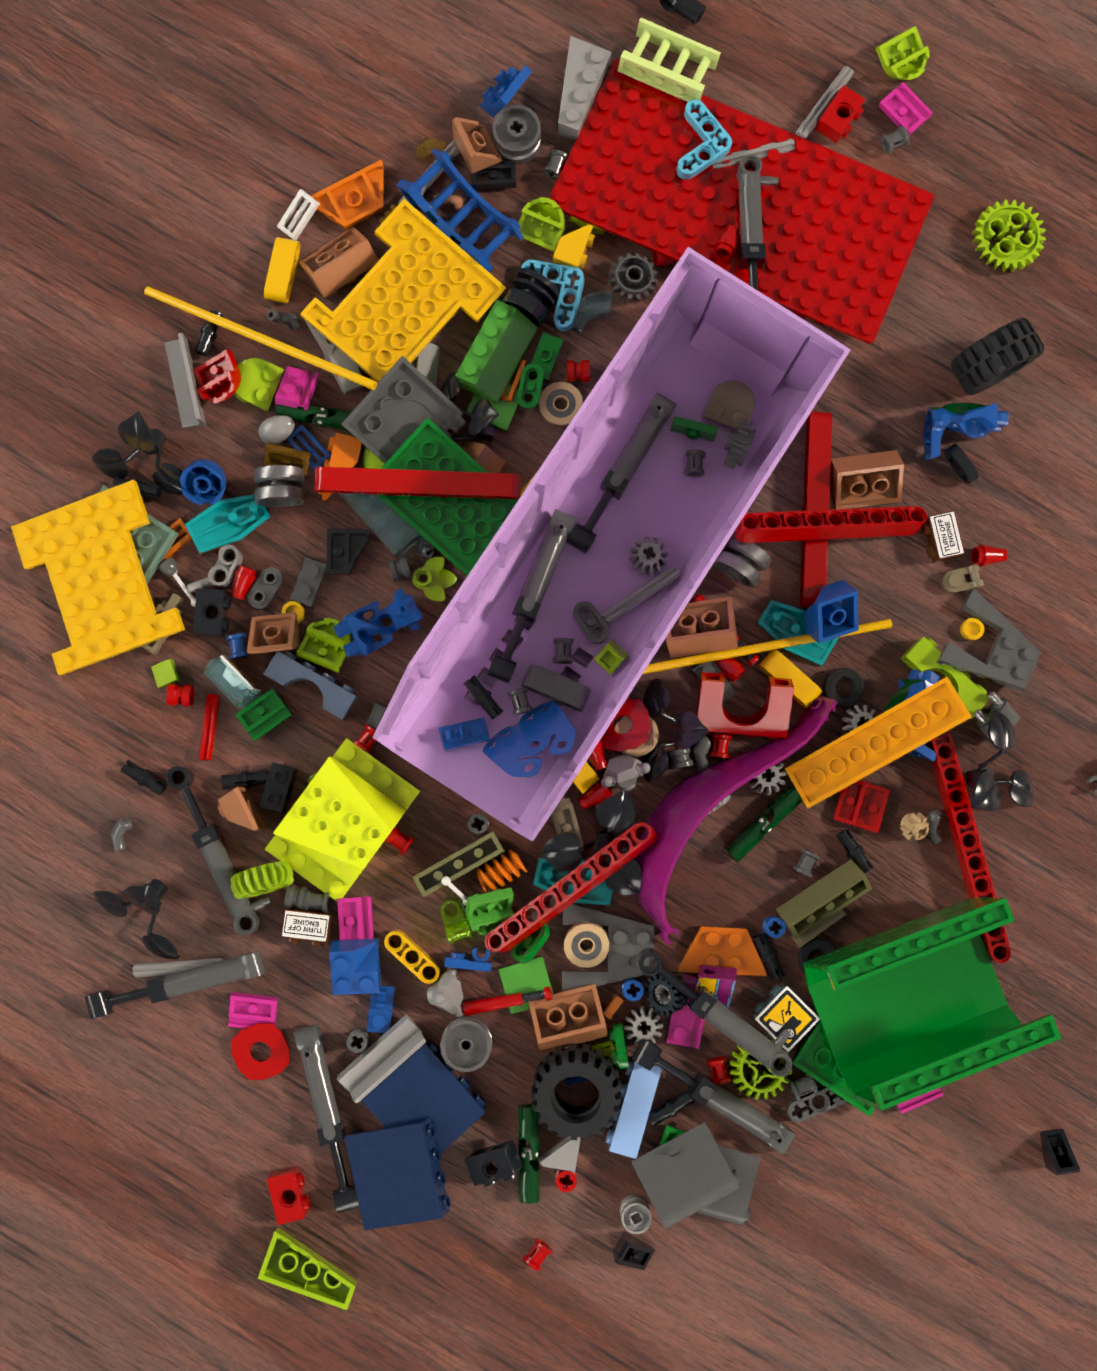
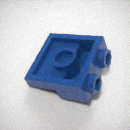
[479,65,532,118]

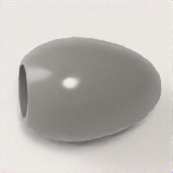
[258,415,295,444]

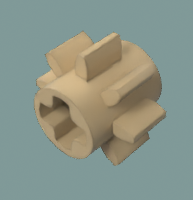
[900,812,929,840]

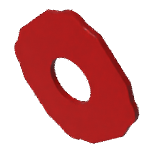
[601,698,651,752]
[231,1023,290,1080]

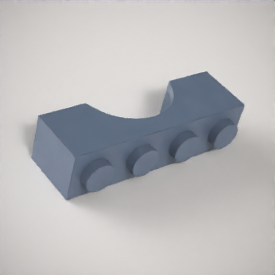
[264,650,359,721]

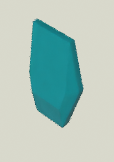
[185,494,270,554]
[756,600,838,666]
[533,858,613,905]

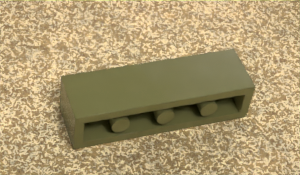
[412,831,505,898]
[775,859,872,939]

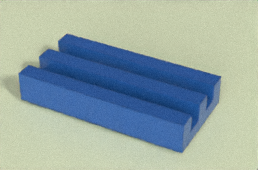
[286,424,331,470]

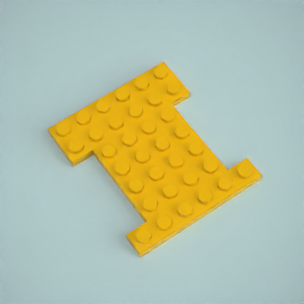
[300,199,506,382]
[11,480,185,675]

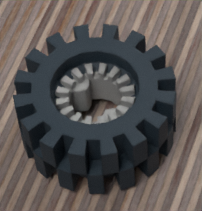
[644,971,689,1016]

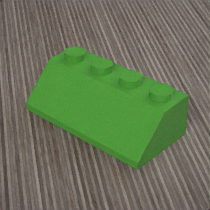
[455,300,538,404]

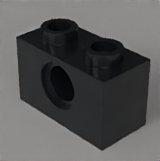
[193,588,231,638]
[259,762,298,813]
[465,1140,523,1187]

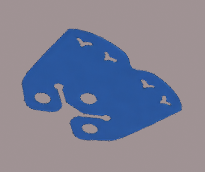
[482,701,575,777]

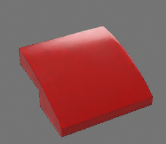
[833,780,891,834]

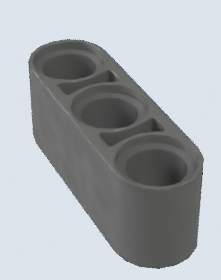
[521,664,592,712]

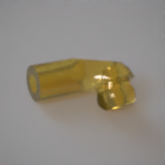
[415,138,446,159]

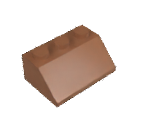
[298,226,379,298]
[830,450,904,509]
[666,597,738,658]
[529,984,608,1053]

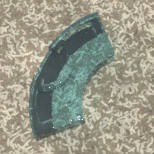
[561,291,613,332]

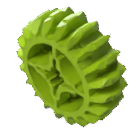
[230,861,294,899]
[729,1036,792,1100]

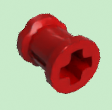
[353,724,377,754]
[709,734,732,759]
[385,826,415,855]
[706,1056,732,1085]
[555,1169,577,1192]
[523,1238,553,1271]

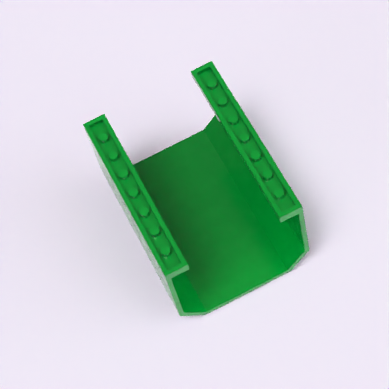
[803,897,1062,1111]

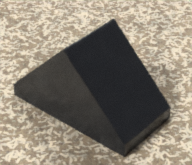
[1040,1129,1080,1175]
[613,1231,655,1270]

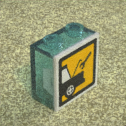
[203,655,262,709]
[751,983,820,1052]

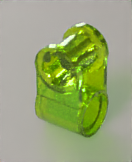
[440,898,473,945]

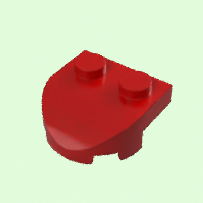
[193,350,241,403]

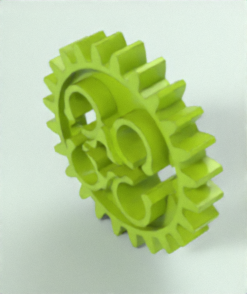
[972,199,1046,272]

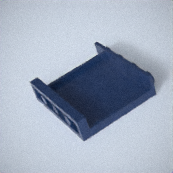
[362,1040,486,1154]
[345,1117,451,1230]

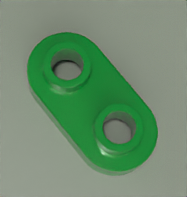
[517,364,545,409]
[511,924,550,964]
[609,1023,630,1070]

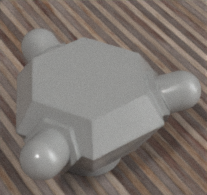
[601,752,651,791]
[427,967,464,1017]

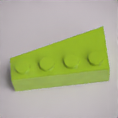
[258,1227,358,1310]

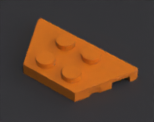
[309,160,384,230]
[677,926,766,976]

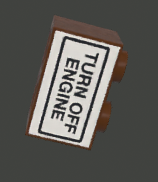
[921,510,965,563]
[281,908,333,946]

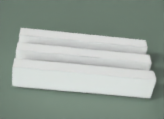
[276,189,320,240]

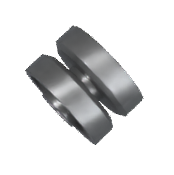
[493,105,541,165]
[254,465,305,507]
[713,534,772,588]
[440,1016,492,1072]

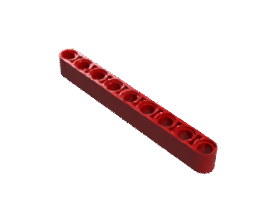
[800,411,832,608]
[314,467,521,499]
[734,506,928,543]
[485,822,658,953]

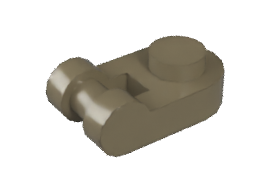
[941,564,984,593]

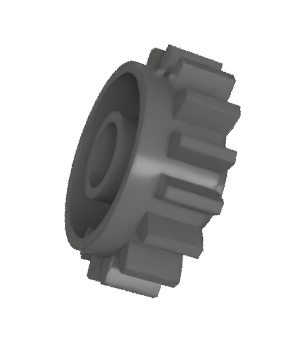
[608,253,658,303]
[723,419,756,469]

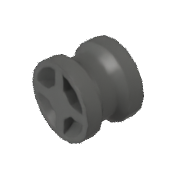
[389,556,412,583]
[667,748,693,770]
[284,885,307,910]

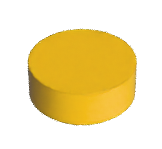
[282,601,305,623]
[960,618,984,641]

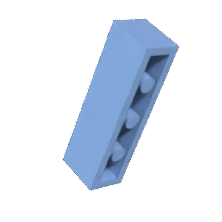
[606,1060,662,1159]

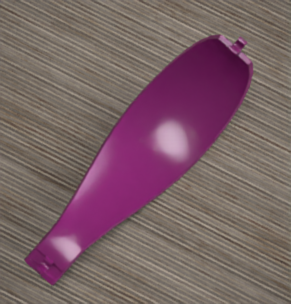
[635,695,837,945]

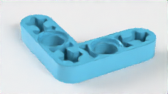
[676,99,732,180]
[521,260,584,332]

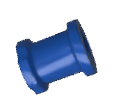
[226,633,250,660]
[762,916,786,938]
[622,978,644,1001]

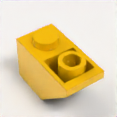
[553,224,595,268]

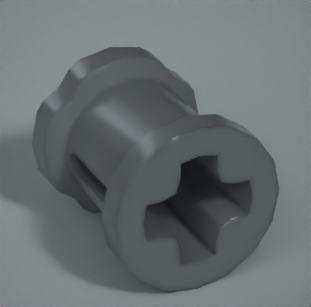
[881,126,910,154]
[543,149,568,180]
[684,449,706,477]
[553,638,574,664]
[507,687,533,716]
[468,814,489,835]
[793,849,821,878]
[303,890,330,913]
[347,1028,370,1053]
[788,1074,818,1101]

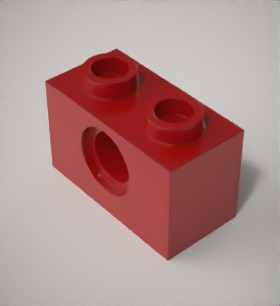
[815,85,865,144]
[267,1166,310,1226]

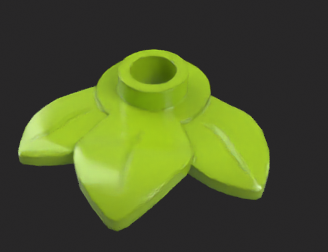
[412,557,457,602]

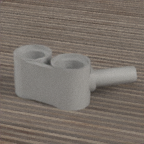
[187,545,243,593]

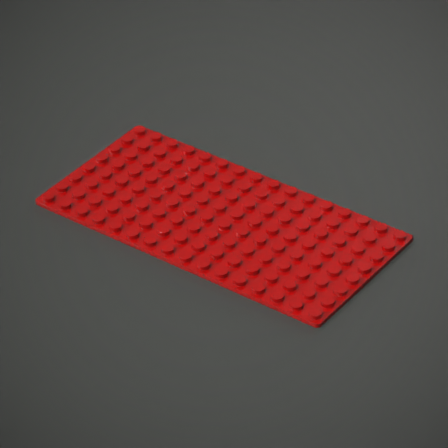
[549,59,934,344]

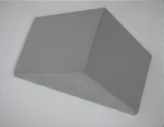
[540,1136,581,1172]

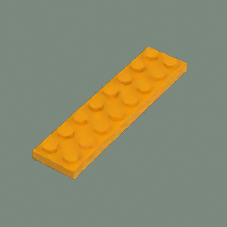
[785,677,972,809]

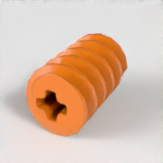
[476,849,527,893]

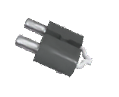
[973,692,1020,742]

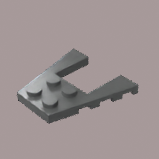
[937,588,1041,691]
[562,904,654,992]

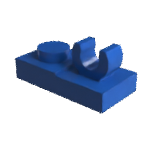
[438,717,490,752]
[444,947,492,972]
[367,985,395,1033]

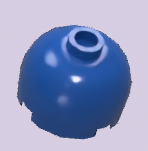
[180,459,227,505]

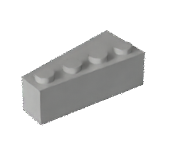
[558,36,611,142]

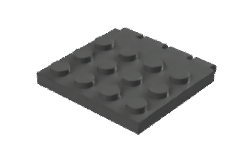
[341,356,466,464]

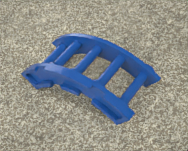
[396,148,524,272]

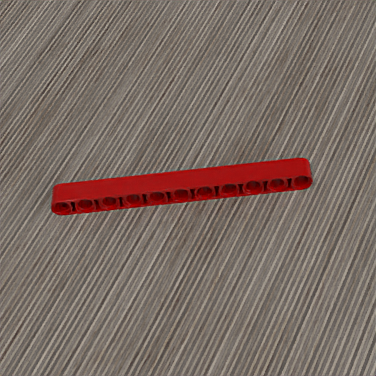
[926,730,1011,963]

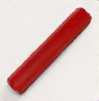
[198,693,220,761]

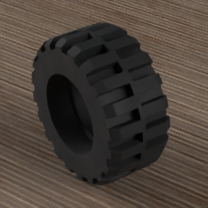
[951,318,1044,395]
[531,1043,621,1140]

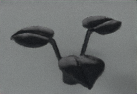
[440,372,499,441]
[92,412,188,495]
[641,678,709,782]
[965,710,1033,811]
[541,790,642,895]
[93,879,180,959]

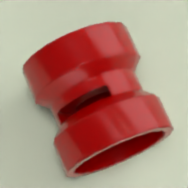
[567,360,590,383]
[166,683,194,707]

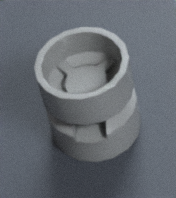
[619,1194,652,1234]

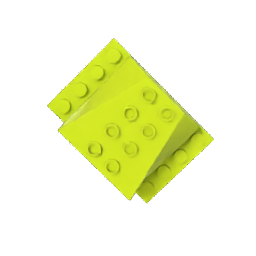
[264,738,420,901]

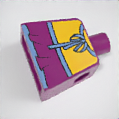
[682,965,737,1008]

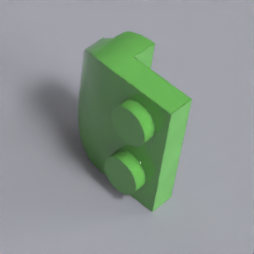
[465,887,514,935]

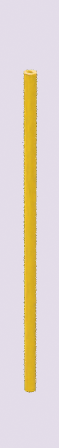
[144,286,377,390]
[642,619,892,675]

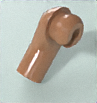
[433,192,466,211]

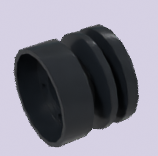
[501,268,560,327]

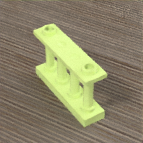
[618,18,721,102]

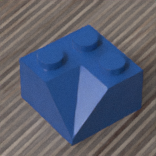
[804,580,859,643]
[329,938,382,995]

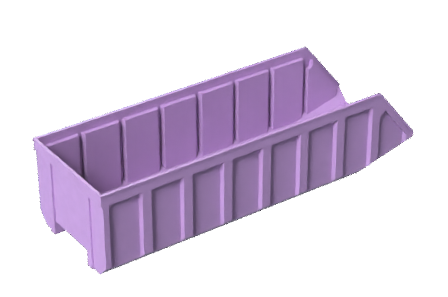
[373,247,851,842]

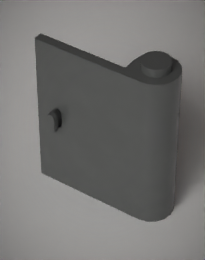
[631,1122,742,1229]
[674,1134,761,1226]

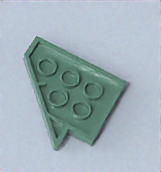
[99,485,179,584]

